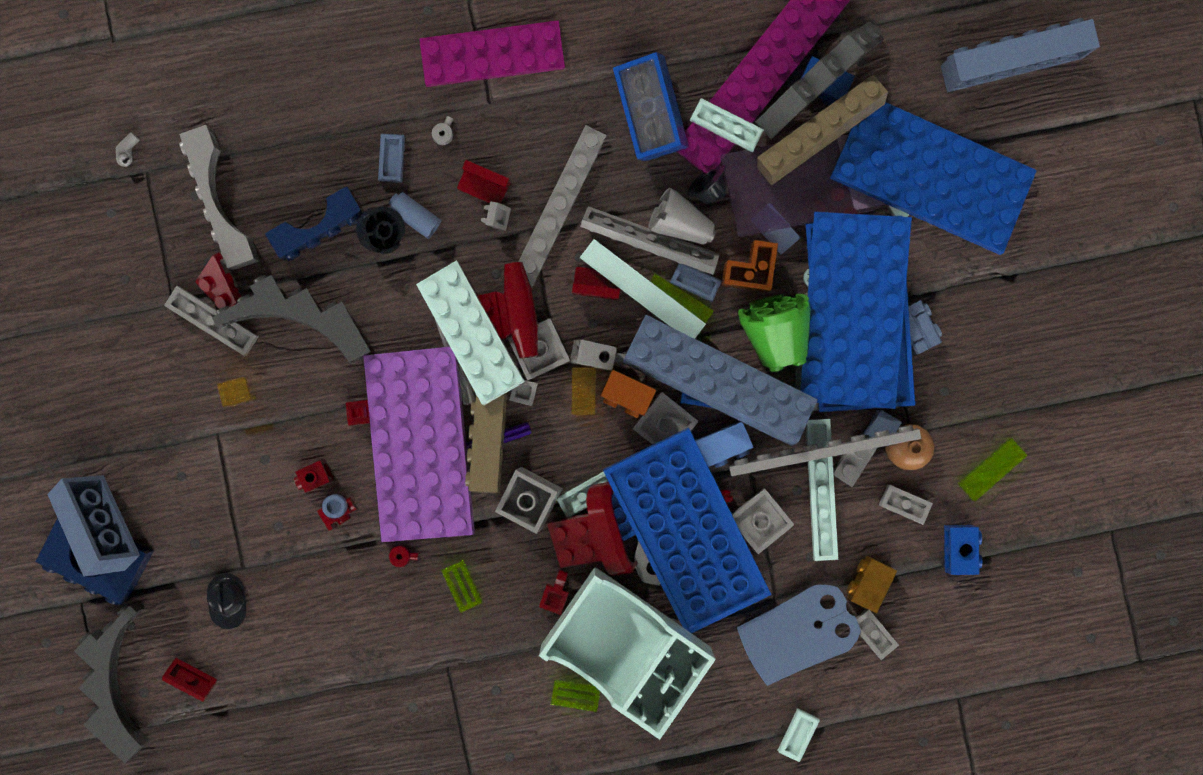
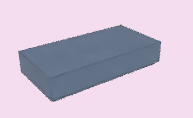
[378,134,405,183]
[670,263,722,302]

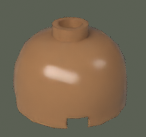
[885,424,935,470]

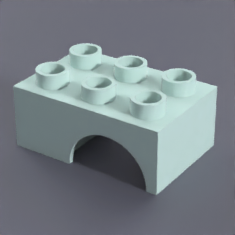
[539,567,716,740]

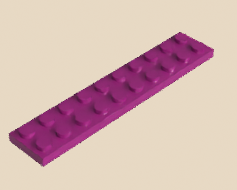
[676,0,850,173]

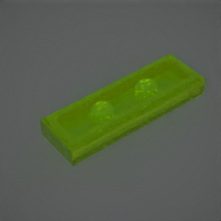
[650,274,713,324]
[958,438,1027,502]

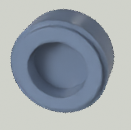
[322,494,348,519]

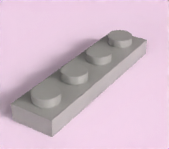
[164,286,259,356]

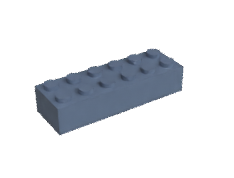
[941,18,1100,93]

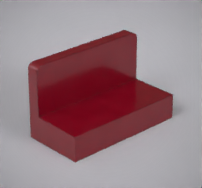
[457,160,511,204]
[572,267,620,300]

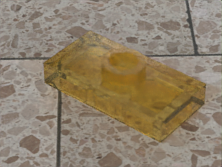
[572,368,596,415]

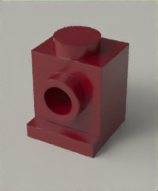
[294,459,334,493]
[317,495,357,531]

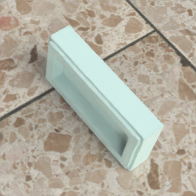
[778,708,820,762]

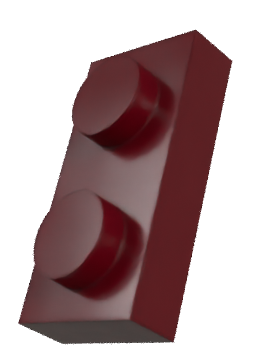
[162,658,217,702]

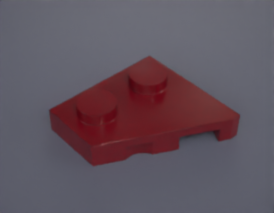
[195,252,241,309]

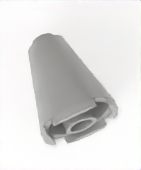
[648,188,716,245]

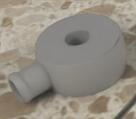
[431,116,454,145]

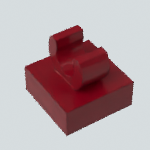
[346,400,370,426]

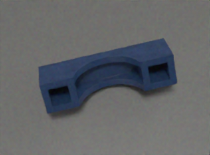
[265,186,364,261]

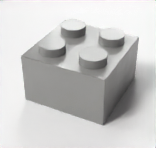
[495,467,563,534]

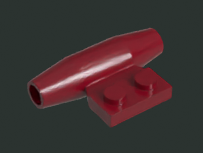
[478,262,538,359]

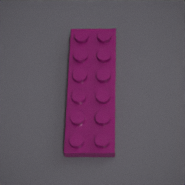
[419,20,565,87]

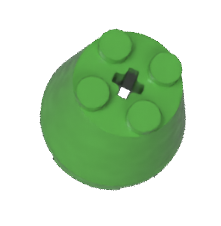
[738,294,811,372]

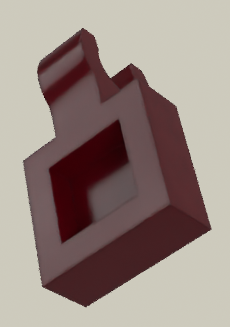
[539,569,569,615]

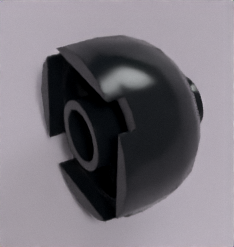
[356,206,405,254]

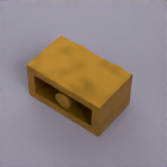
[847,556,897,613]

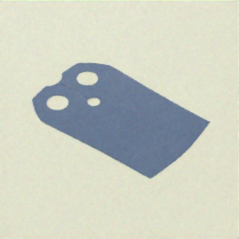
[737,585,861,686]

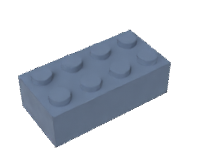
[47,475,140,577]

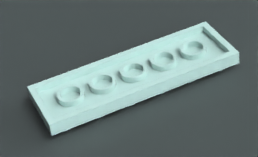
[416,260,525,405]

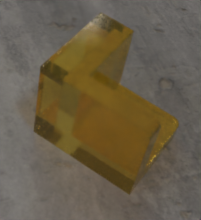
[217,377,256,407]

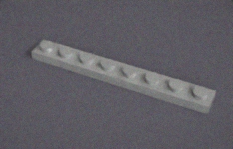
[503,125,607,293]
[729,425,921,476]

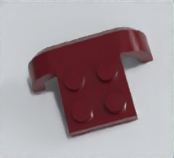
[547,482,638,576]

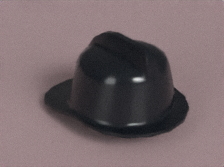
[688,164,727,204]
[207,573,246,629]

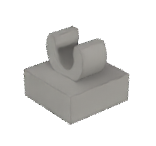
[481,202,511,231]

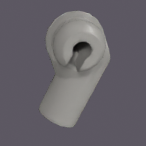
[116,132,140,167]

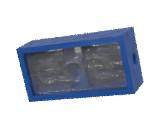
[613,52,689,161]

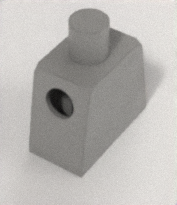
[569,340,626,371]

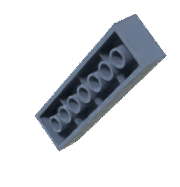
[622,315,818,446]

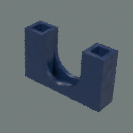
[35,518,154,605]

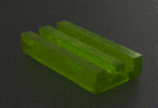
[441,560,482,613]
[551,680,600,712]

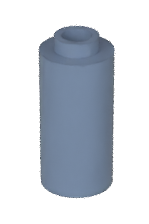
[388,192,442,239]

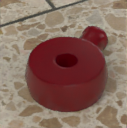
[389,545,418,567]

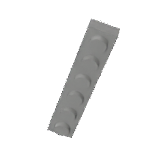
[580,206,720,275]

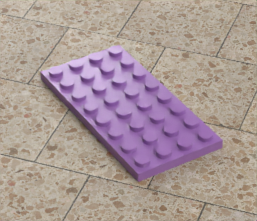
[364,347,475,542]

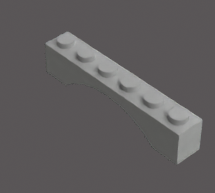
[179,125,260,270]

